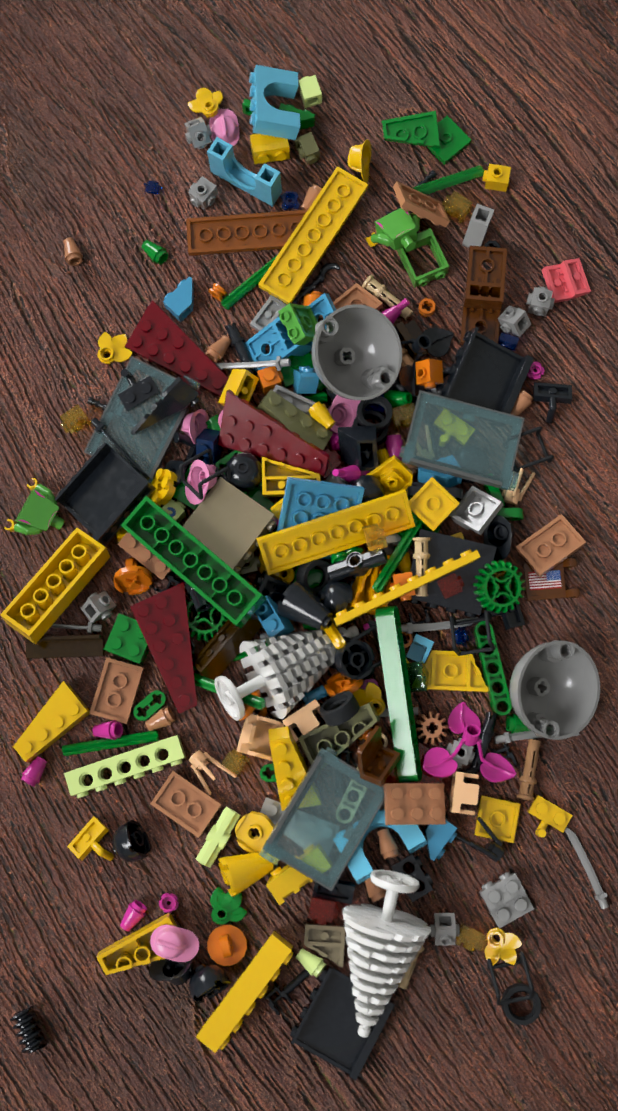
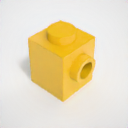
[482,164,511,192]

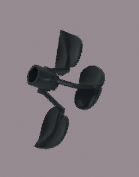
[393,325,454,397]

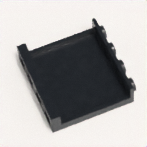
[441,327,534,428]
[55,442,156,546]
[407,529,497,618]
[289,966,395,1081]

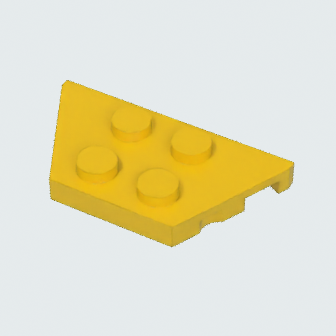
[412,650,488,692]

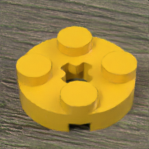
[149,468,177,507]
[235,811,275,853]

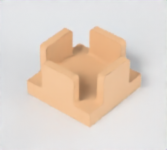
[282,699,324,743]
[236,714,284,761]
[448,772,479,815]

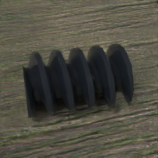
[9,1006,47,1054]

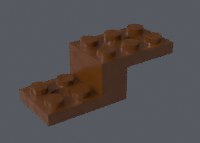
[460,245,507,345]

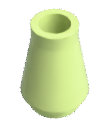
[296,948,326,978]

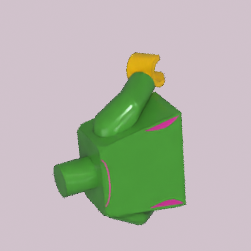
[365,208,420,251]
[5,478,65,535]

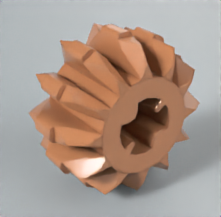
[416,711,449,745]

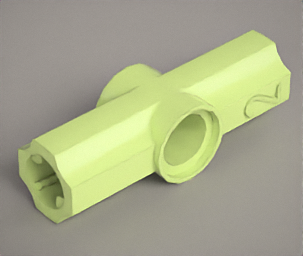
[196,806,241,868]

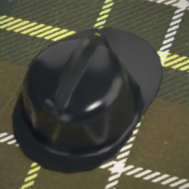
[483,515,515,561]
[149,959,194,985]

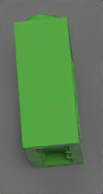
[397,228,449,287]

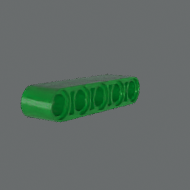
[473,621,512,716]

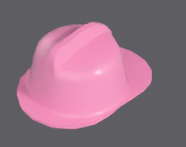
[209,109,240,146]
[328,395,361,433]
[181,409,209,445]
[185,460,217,505]
[150,925,199,962]

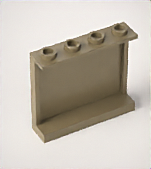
[183,477,278,575]

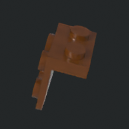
[356,725,401,787]

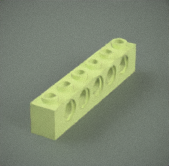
[64,735,186,799]

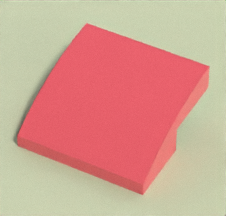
[541,258,591,303]

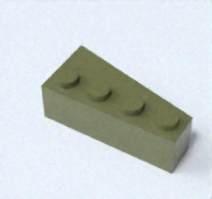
[257,389,333,450]
[298,702,381,772]

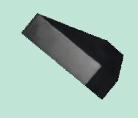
[130,376,202,435]

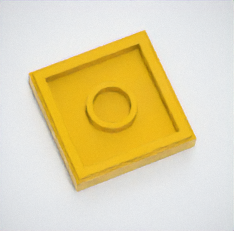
[409,477,460,531]
[474,796,521,843]

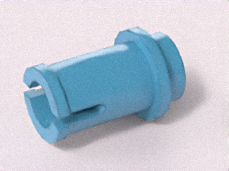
[302,685,328,705]

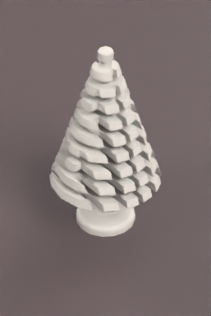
[214,625,359,721]
[343,870,431,1037]

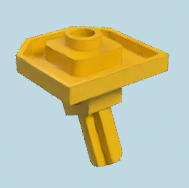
[367,448,413,495]

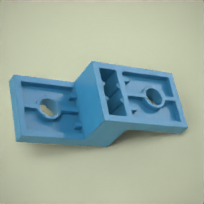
[245,293,336,371]

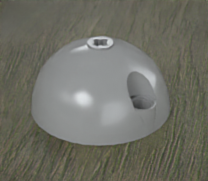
[312,304,402,400]
[510,640,600,740]

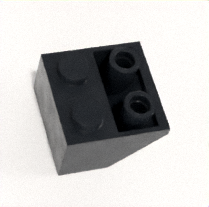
[338,425,378,471]

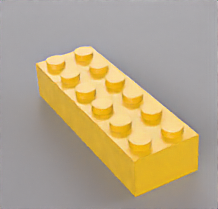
[0,528,110,644]
[196,931,293,1053]

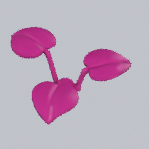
[423,701,516,783]

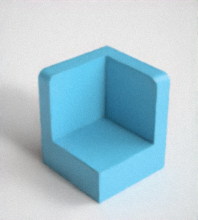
[406,634,434,665]

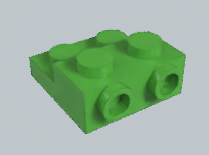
[278,303,318,346]

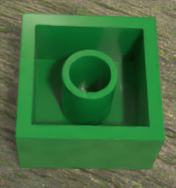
[104,613,149,666]

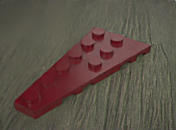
[125,300,228,397]
[218,389,330,475]
[130,582,197,714]

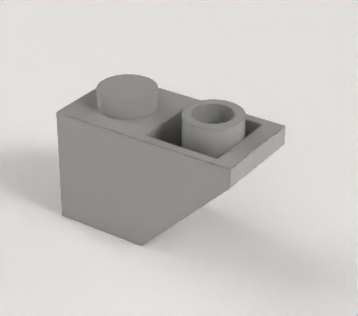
[462,204,494,248]

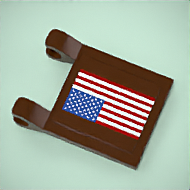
[524,558,580,601]

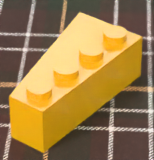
[13,681,90,763]
[268,726,321,811]
[96,912,178,975]

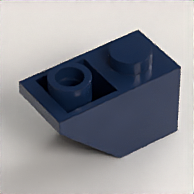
[196,428,223,465]

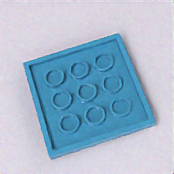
[277,477,365,560]

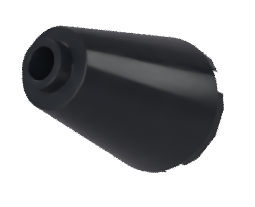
[277,582,333,630]

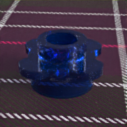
[143,181,163,194]
[281,191,300,210]
[455,627,469,646]

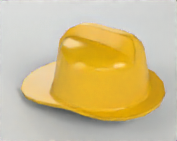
[348,139,371,183]

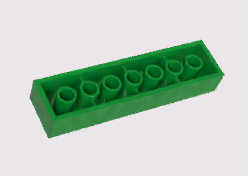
[121,496,267,628]

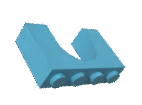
[249,65,300,140]
[207,137,282,207]
[333,809,427,885]

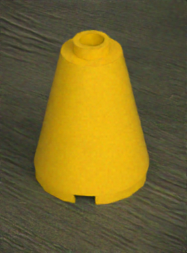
[218,851,276,897]

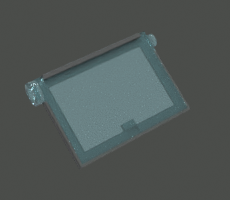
[84,356,201,483]
[399,390,525,491]
[259,747,384,891]

